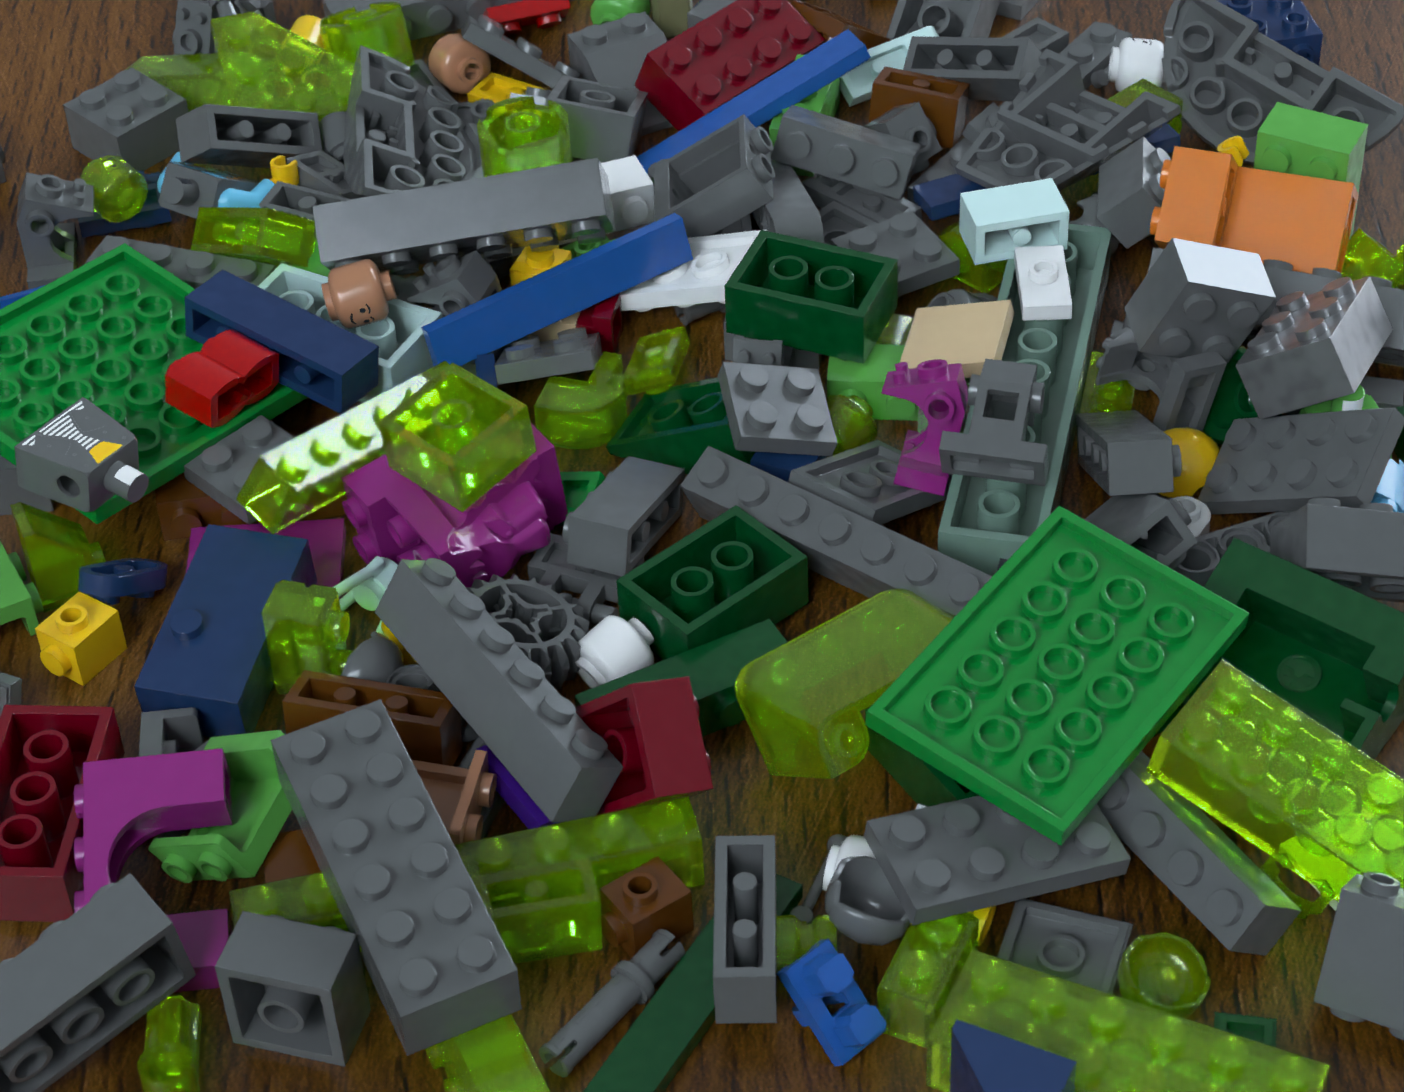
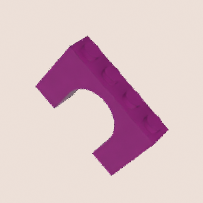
[74,748,235,993]

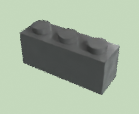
[903,36,1042,101]
[176,104,322,168]
[771,105,921,200]
[562,456,685,576]
[713,835,777,1024]

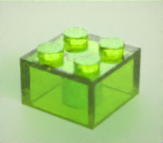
[378,363,537,512]

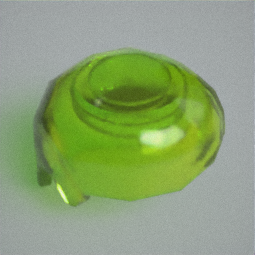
[1117,932,1211,1024]

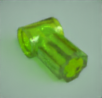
[137,995,202,1092]

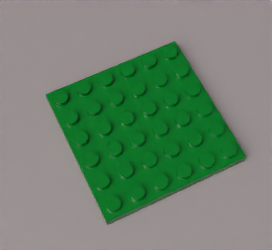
[0,243,307,524]

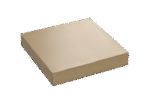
[900,300,1015,378]

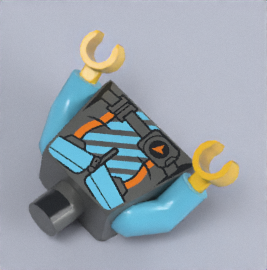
[157,152,299,229]

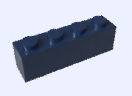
[184,269,379,414]

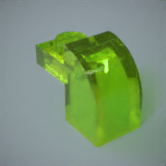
[534,351,629,449]

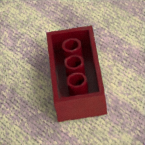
[634,0,826,132]
[0,705,125,922]

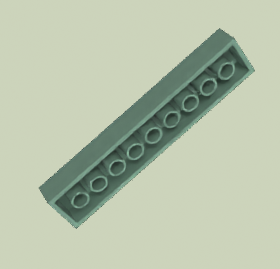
[938,224,1112,576]

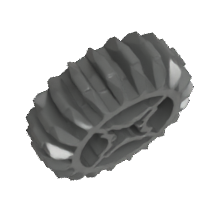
[467,573,590,690]

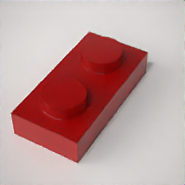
[483,0,571,36]

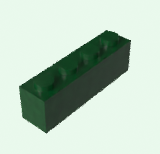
[574,619,801,737]

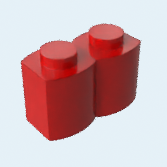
[165,329,279,428]

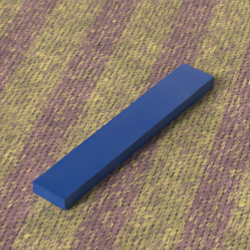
[637,29,871,175]
[421,213,693,375]

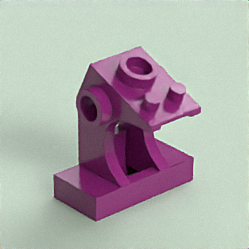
[881,359,968,496]

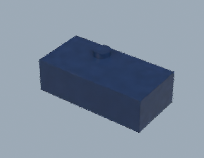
[134,524,317,737]

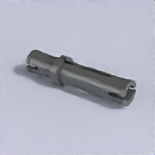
[539,929,685,1077]

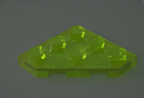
[210,11,355,122]

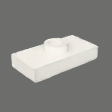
[1014,245,1072,321]

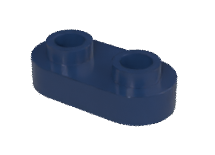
[78,558,168,605]

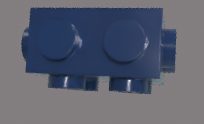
[1217,0,1323,66]

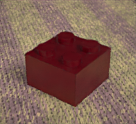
[575,676,713,819]

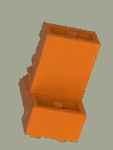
[1150,146,1358,274]

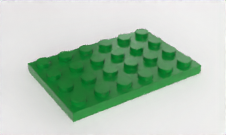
[865,505,1249,846]

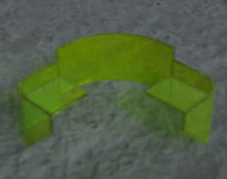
[1259,852,1335,919]

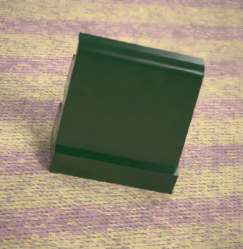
[1153,538,1404,820]

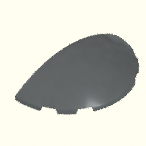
[1161,0,1404,166]
[344,45,488,197]

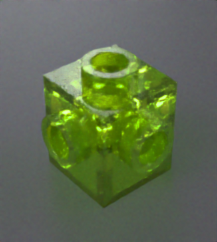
[1342,228,1404,288]

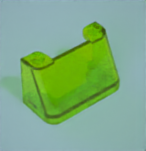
[735,589,954,779]

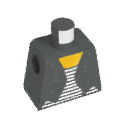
[14,397,149,512]

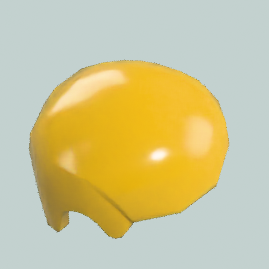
[1159,427,1220,498]

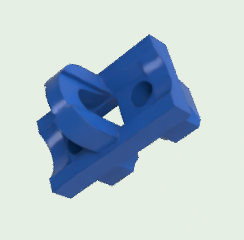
[777,938,887,1066]

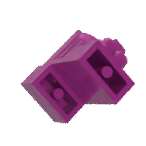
[342,419,568,588]

